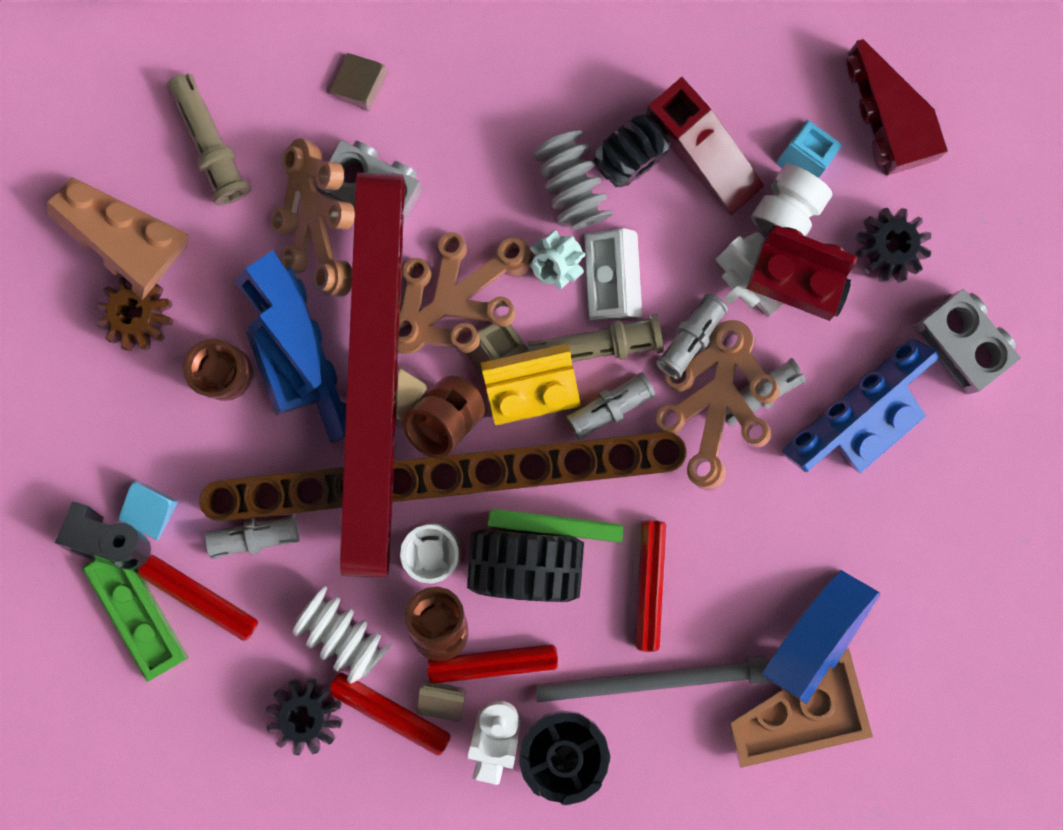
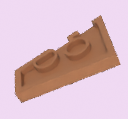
[47,177,189,300]
[729,649,873,768]

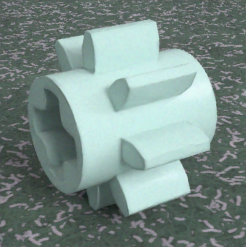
[529,230,585,289]

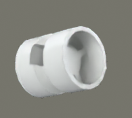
[750,164,833,236]
[400,523,462,584]

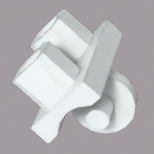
[715,232,784,317]
[467,700,522,785]

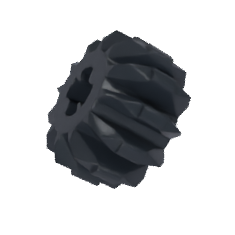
[594,114,670,187]
[855,208,931,283]
[266,678,343,755]

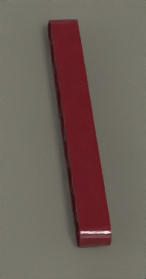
[340,173,405,578]

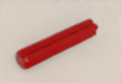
[635,520,666,652]
[137,555,258,641]
[427,644,559,684]
[329,673,451,756]

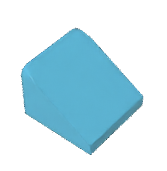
[777,119,842,178]
[118,481,179,540]

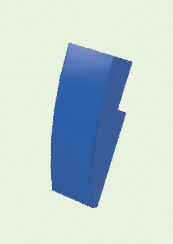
[234,250,322,398]
[762,570,880,704]

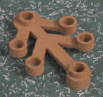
[271,138,355,297]
[398,232,533,354]
[656,320,780,490]

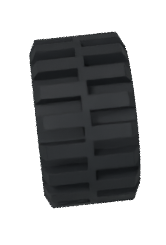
[467,529,584,602]

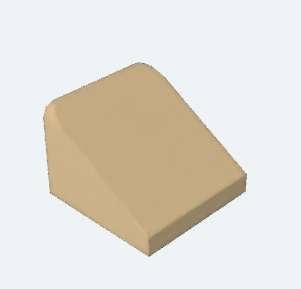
[396,368,427,429]

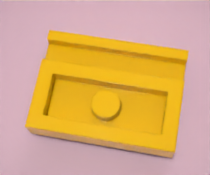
[481,343,581,426]

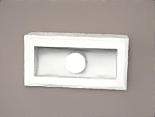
[584,228,642,321]

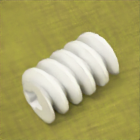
[293,586,393,684]

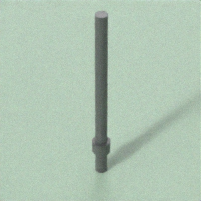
[536,655,771,702]

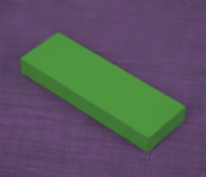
[488,509,624,543]
[81,560,189,682]

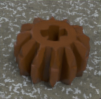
[96,277,173,351]

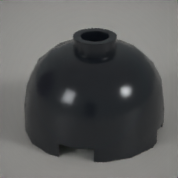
[519,710,611,805]

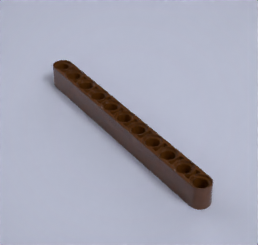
[199,432,687,521]

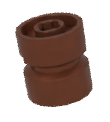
[183,339,253,401]
[403,375,485,458]
[405,586,469,661]

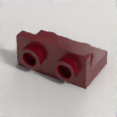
[746,225,858,321]

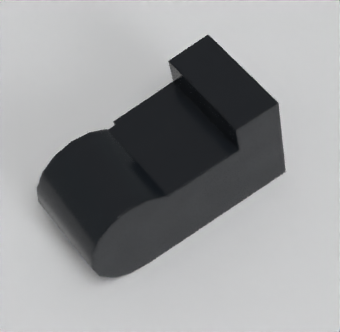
[55,501,151,570]

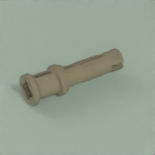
[166,73,251,206]
[528,314,664,362]

